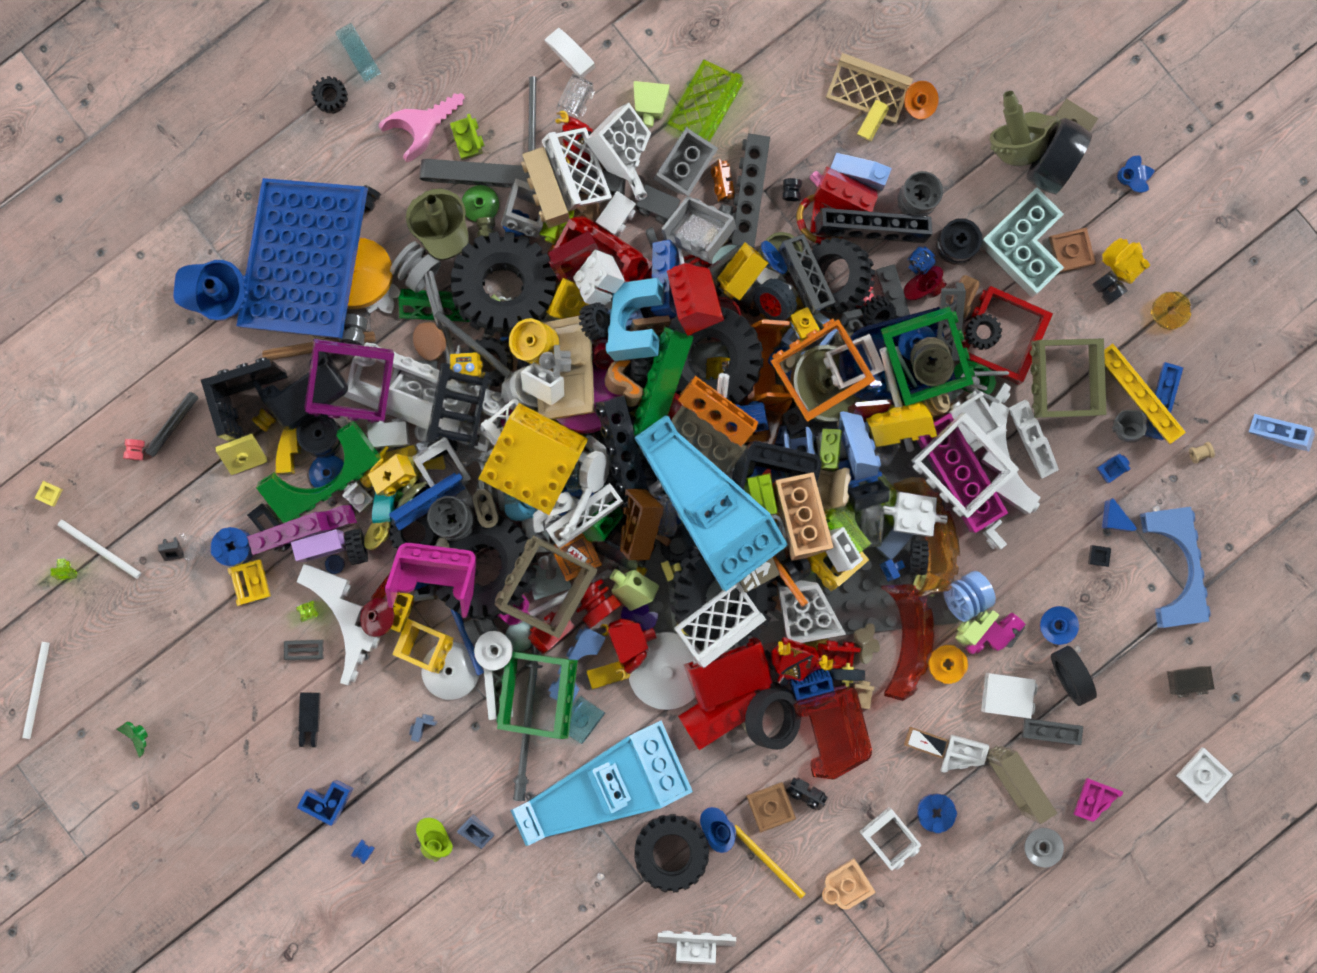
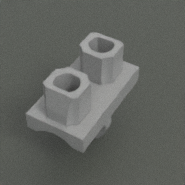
[539,345,571,377]

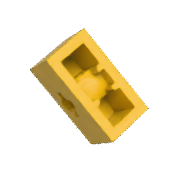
[368,454,416,497]
[391,592,415,632]

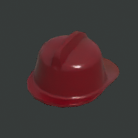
[903,266,947,300]

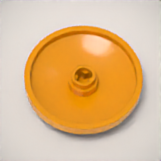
[347,237,393,309]

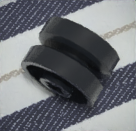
[936,218,982,265]
[296,414,342,458]

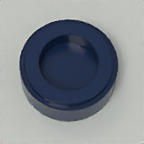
[325,555,345,574]

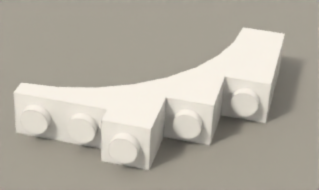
[297,564,380,685]

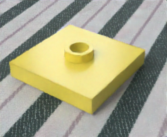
[215,434,267,475]

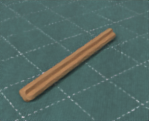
[262,331,376,360]

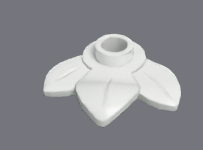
[365,284,400,314]

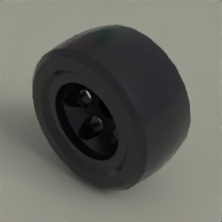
[1027,118,1092,195]

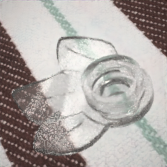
[457,442,493,467]

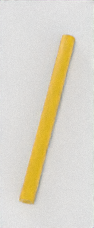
[734,824,806,899]

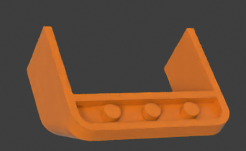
[740,319,793,405]

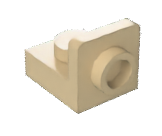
[850,681,874,709]

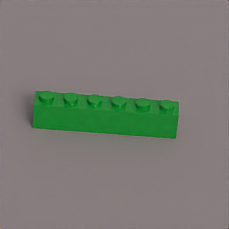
[632,327,693,443]

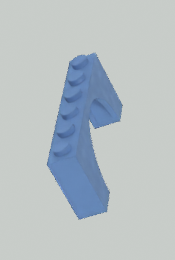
[1140,507,1211,628]

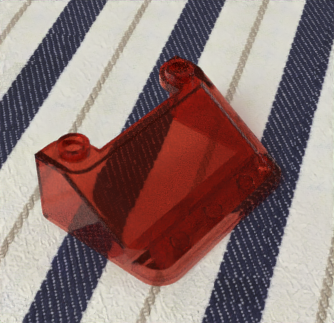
[794,687,872,780]

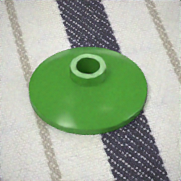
[462,185,499,222]

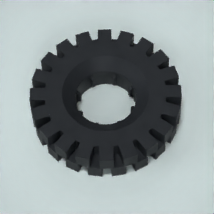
[451,232,556,337]
[659,307,764,405]
[432,514,537,620]
[670,548,778,650]

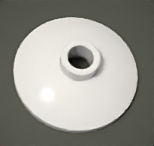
[474,631,512,670]

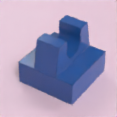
[879,559,905,582]

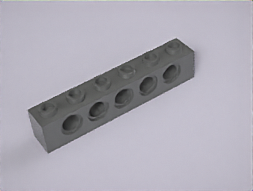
[728,133,770,248]

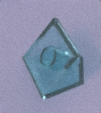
[569,695,605,744]

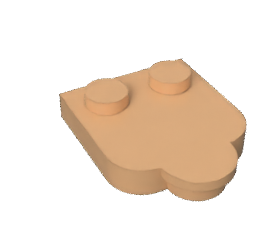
[822,858,876,909]

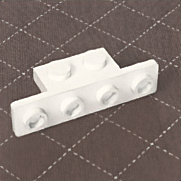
[657,931,736,965]

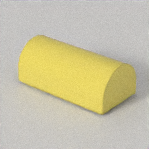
[857,100,889,142]

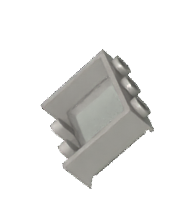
[661,196,736,264]

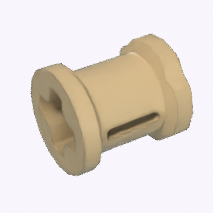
[1189,442,1215,464]

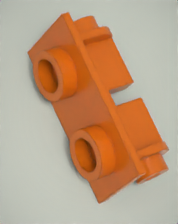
[711,159,735,202]

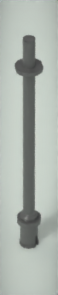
[513,645,543,801]

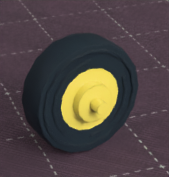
[830,663,865,686]

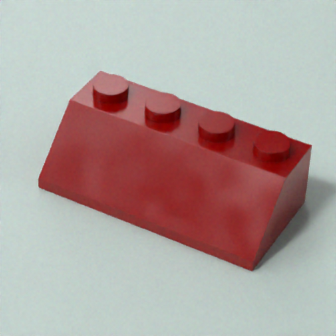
[667,263,724,335]
[678,691,756,750]

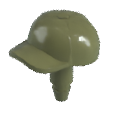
[990,91,1059,166]
[406,188,469,260]

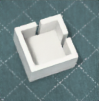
[573,250,625,306]

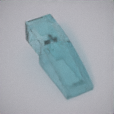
[335,23,381,82]

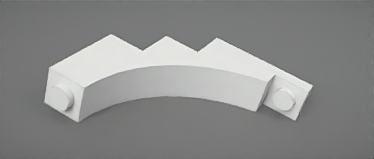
[979,383,1041,515]

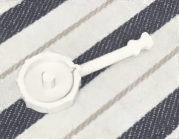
[559,451,609,540]

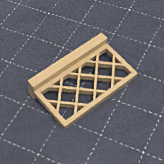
[826,53,913,123]

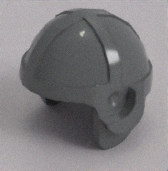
[1112,410,1148,443]

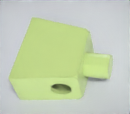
[634,81,670,128]
[610,569,659,611]

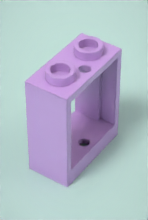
[291,529,346,562]

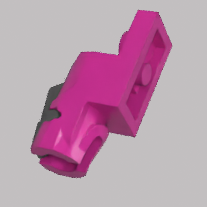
[965,612,1026,654]

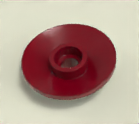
[360,598,395,637]

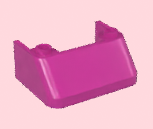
[385,543,476,618]

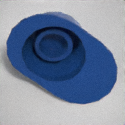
[700,807,736,853]

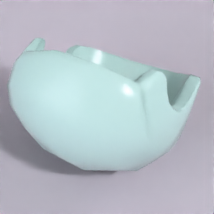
[505,621,533,652]

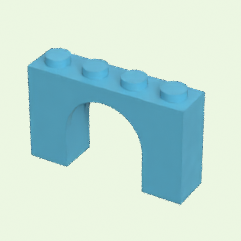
[606,278,665,361]

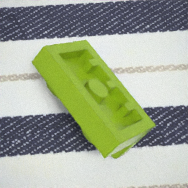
[450,114,485,160]
[820,429,842,471]

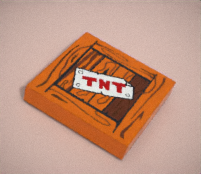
[552,533,602,582]

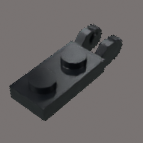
[298,692,321,747]

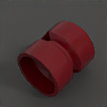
[591,336,614,369]

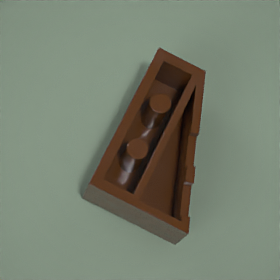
[620,489,664,560]

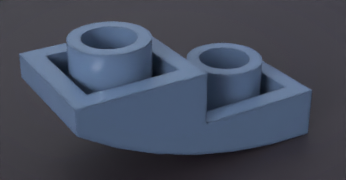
[876,527,914,560]

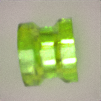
[296,601,319,622]

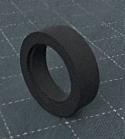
[1051,646,1097,706]
[745,689,801,750]

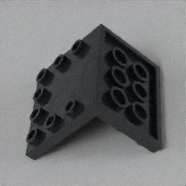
[201,357,288,442]

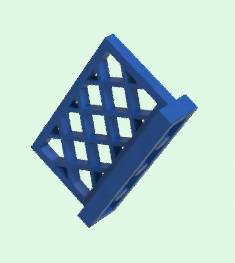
[389,472,465,531]

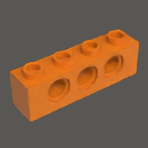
[678,376,758,447]

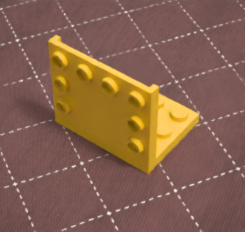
[478,403,588,515]

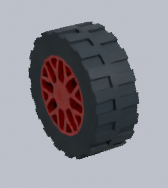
[754,278,797,321]

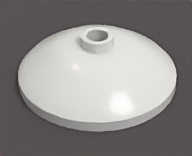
[421,642,479,700]

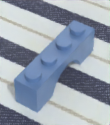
[548,627,606,701]

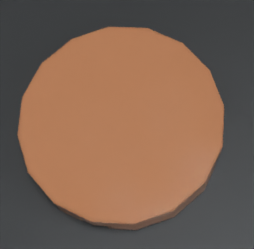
[413,322,446,360]

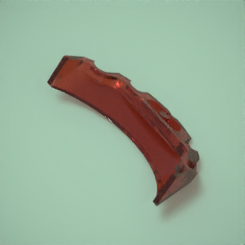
[882,584,934,701]

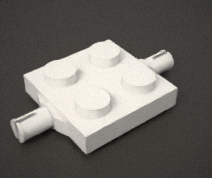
[882,492,947,537]

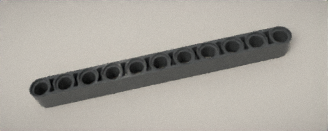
[419,159,626,195]

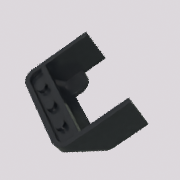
[251,338,348,431]
[732,441,822,490]

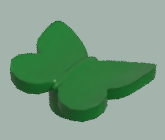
[117,721,148,758]

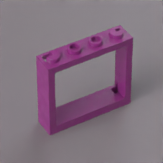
[305,339,394,423]

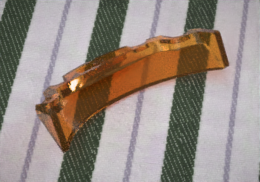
[893,477,960,597]

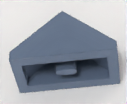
[457,814,495,849]

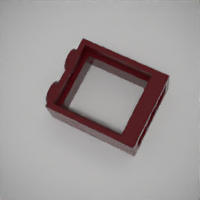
[548,231,600,283]

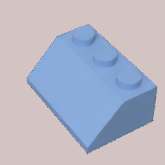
[839,411,881,481]

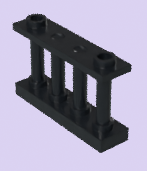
[426,363,491,449]

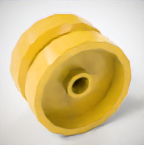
[509,318,559,365]

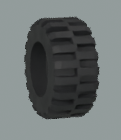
[801,238,875,314]
[634,814,709,893]

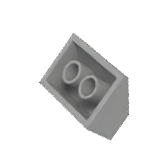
[653,127,718,197]

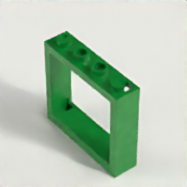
[881,307,975,406]
[496,651,578,739]

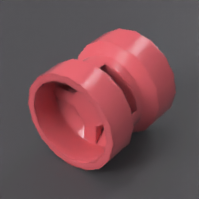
[123,439,145,460]

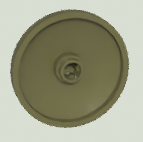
[790,345,861,423]

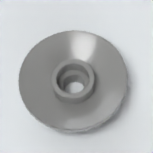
[1025,828,1064,867]

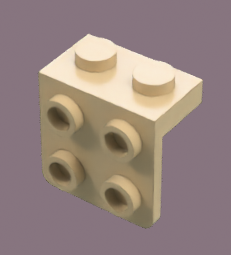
[817,468,851,512]

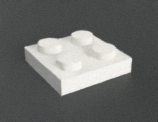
[1176,748,1233,803]

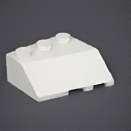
[585,103,651,181]
[777,580,846,643]

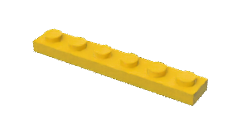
[1104,343,1186,445]

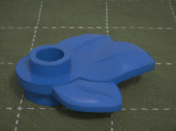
[1117,155,1155,193]

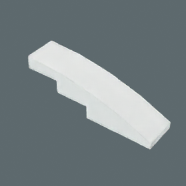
[1008,400,1059,479]

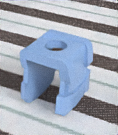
[782,427,817,455]

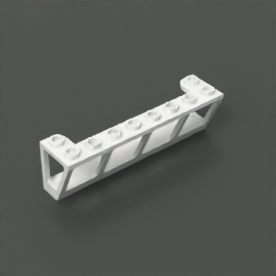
[344,342,506,452]

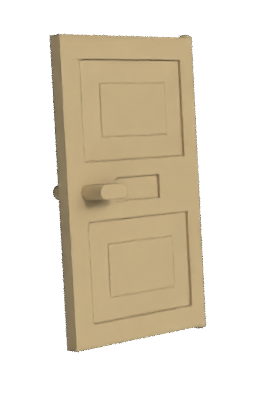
[538,316,595,420]

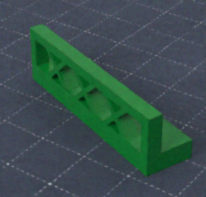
[398,289,470,322]

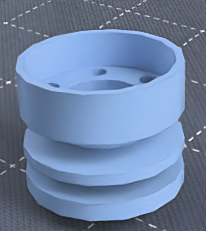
[944,571,996,622]

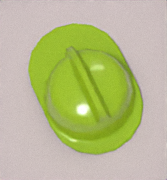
[416,817,453,862]

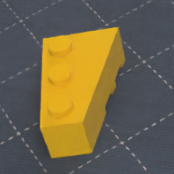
[866,401,937,447]

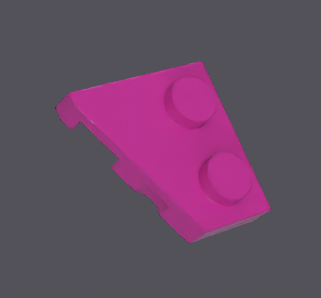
[1073,778,1123,822]

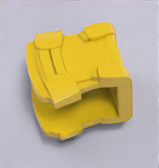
[1102,238,1150,284]

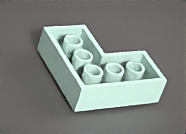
[981,188,1064,298]

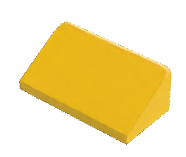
[586,661,624,689]

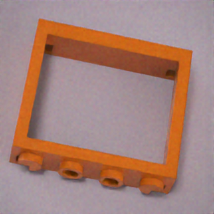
[771,319,876,422]

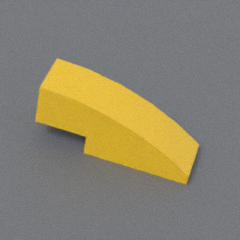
[276,427,302,475]

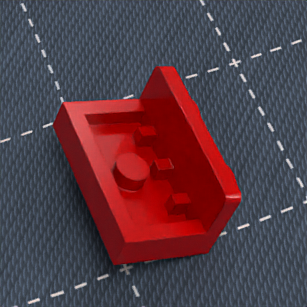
[817,640,861,669]

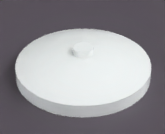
[629,632,700,710]

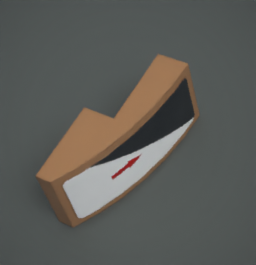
[904,727,949,759]

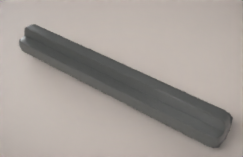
[145,392,198,457]

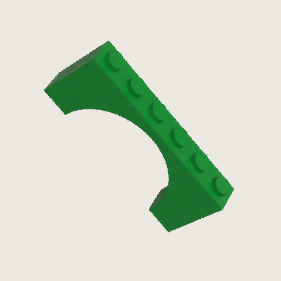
[256,420,381,523]

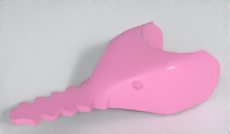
[379,93,465,162]

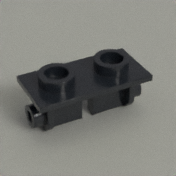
[786,777,828,810]

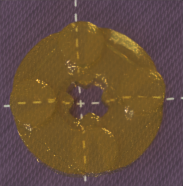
[1151,291,1191,330]

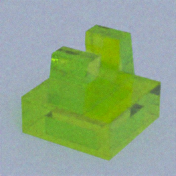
[51,558,77,580]

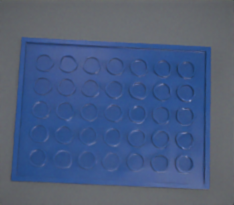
[236,178,368,339]

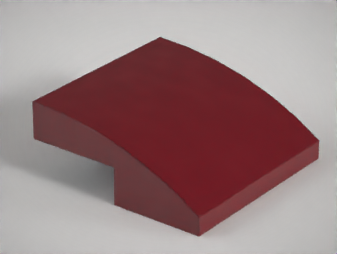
[848,399,891,422]

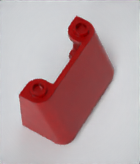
[549,216,643,299]
[683,637,773,712]

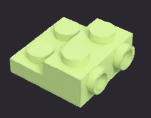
[955,610,999,646]

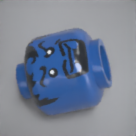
[907,246,936,275]

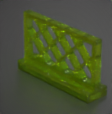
[667,59,744,142]

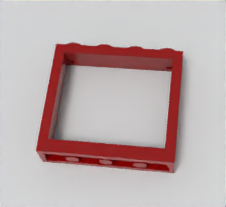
[961,286,1053,385]

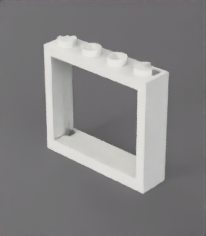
[911,412,1019,518]

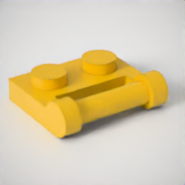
[227,559,271,606]

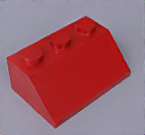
[813,166,878,212]

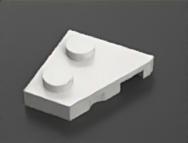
[941,735,989,772]

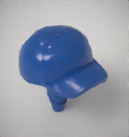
[173,260,248,321]

